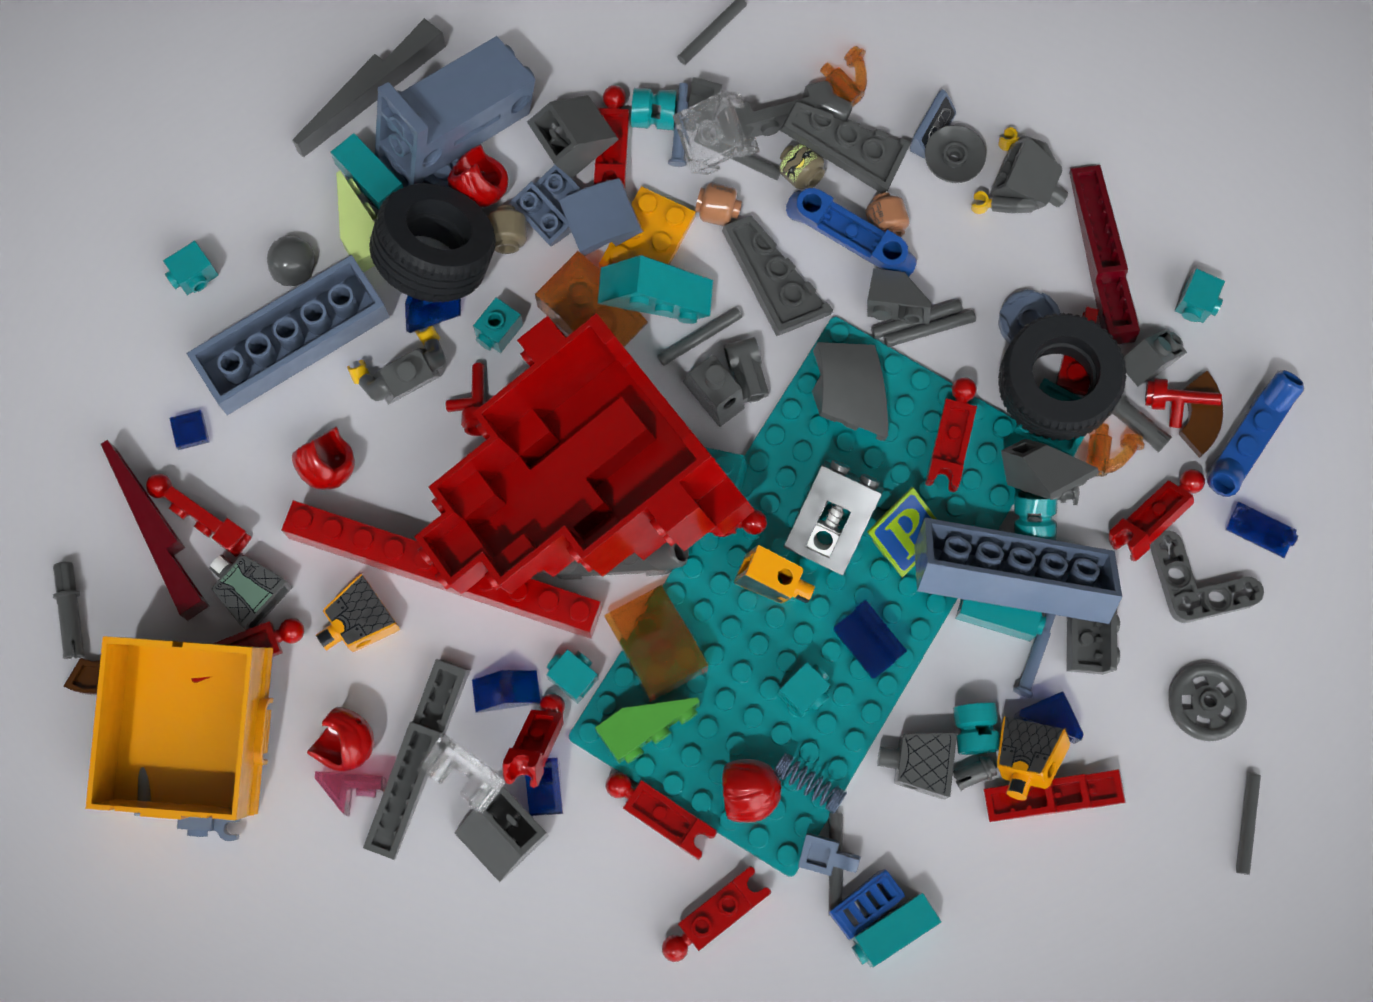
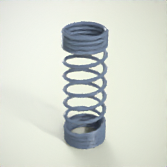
[774,752,847,814]

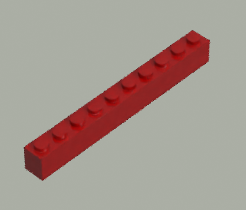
[281,500,602,639]

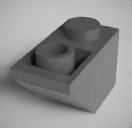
[867,268,931,325]
[1123,329,1187,387]

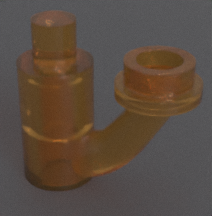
[820,46,867,107]
[1086,423,1145,477]

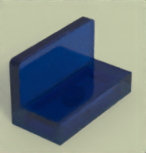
[833,600,907,679]

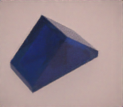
[405,296,461,333]
[472,670,541,713]
[1014,691,1084,744]
[525,757,563,816]

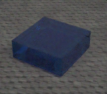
[169,410,210,450]

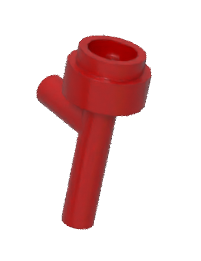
[445,363,485,436]
[1145,378,1222,428]

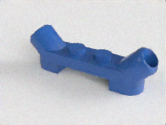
[786,188,917,277]
[1206,370,1305,497]

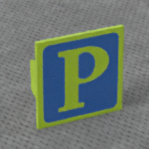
[867,487,937,577]

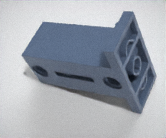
[375,36,536,188]

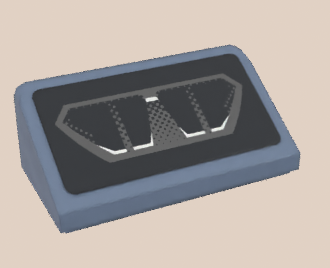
[910,89,956,159]

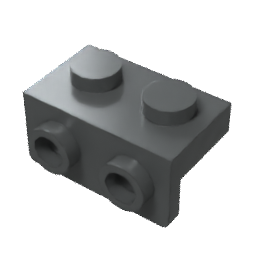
[1067,609,1120,675]

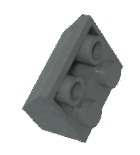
[527,95,619,178]
[454,783,549,882]

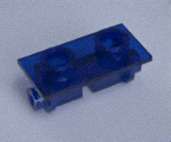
[1225,502,1298,558]

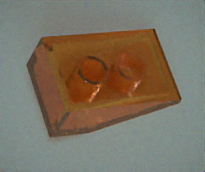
[535,251,648,347]
[604,585,708,702]

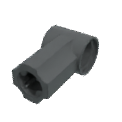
[724,337,769,403]

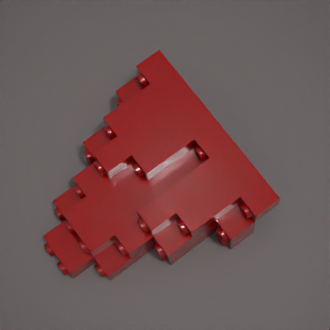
[414,313,755,594]

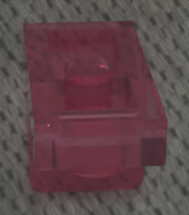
[314,771,387,817]

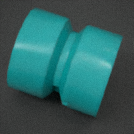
[631,88,677,131]
[1014,492,1057,540]
[953,703,1000,755]

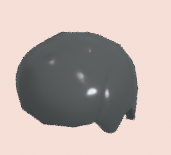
[267,236,315,286]

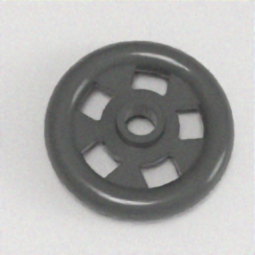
[1168,663,1247,741]

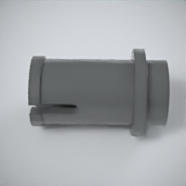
[953,756,997,791]

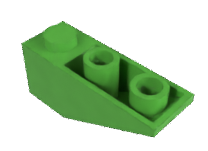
[595,697,700,764]

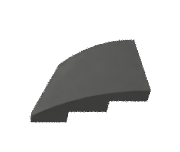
[812,342,888,441]

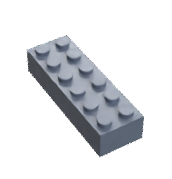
[186,255,390,415]
[915,518,1123,624]

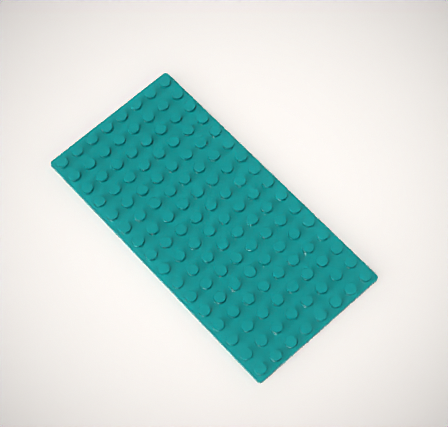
[569,317,1037,877]

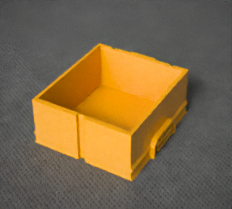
[85,636,274,820]

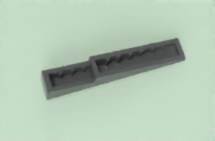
[292,18,446,157]
[363,659,471,860]

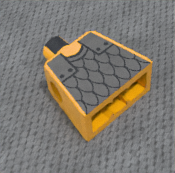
[734,545,815,603]
[316,574,400,652]
[997,716,1070,800]

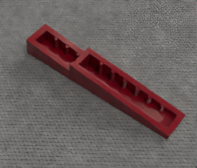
[1069,165,1140,344]
[101,440,209,621]

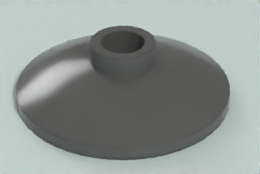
[925,125,986,183]

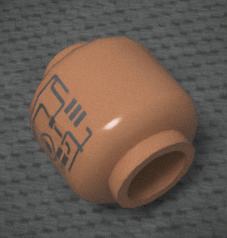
[695,182,742,227]
[865,193,910,237]

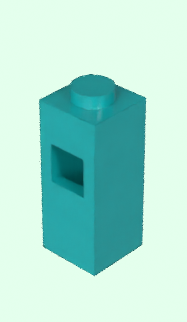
[330,133,403,210]
[955,599,1046,642]
[851,893,942,967]

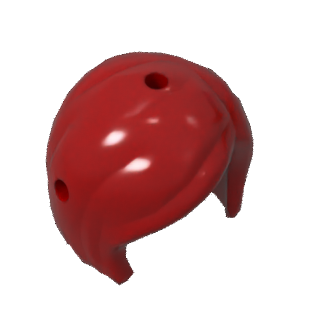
[447,144,509,208]
[292,426,355,490]
[307,707,374,771]
[722,759,781,823]

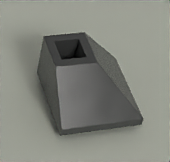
[1001,438,1099,500]

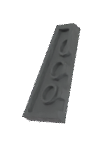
[780,102,912,193]
[722,216,833,336]

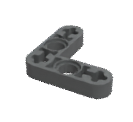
[1150,530,1264,623]

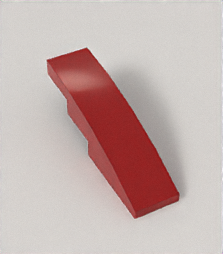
[984,769,1126,822]

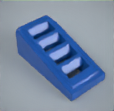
[828,869,905,940]

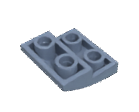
[509,165,582,246]
[559,179,643,256]

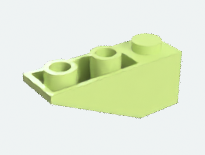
[336,171,377,273]

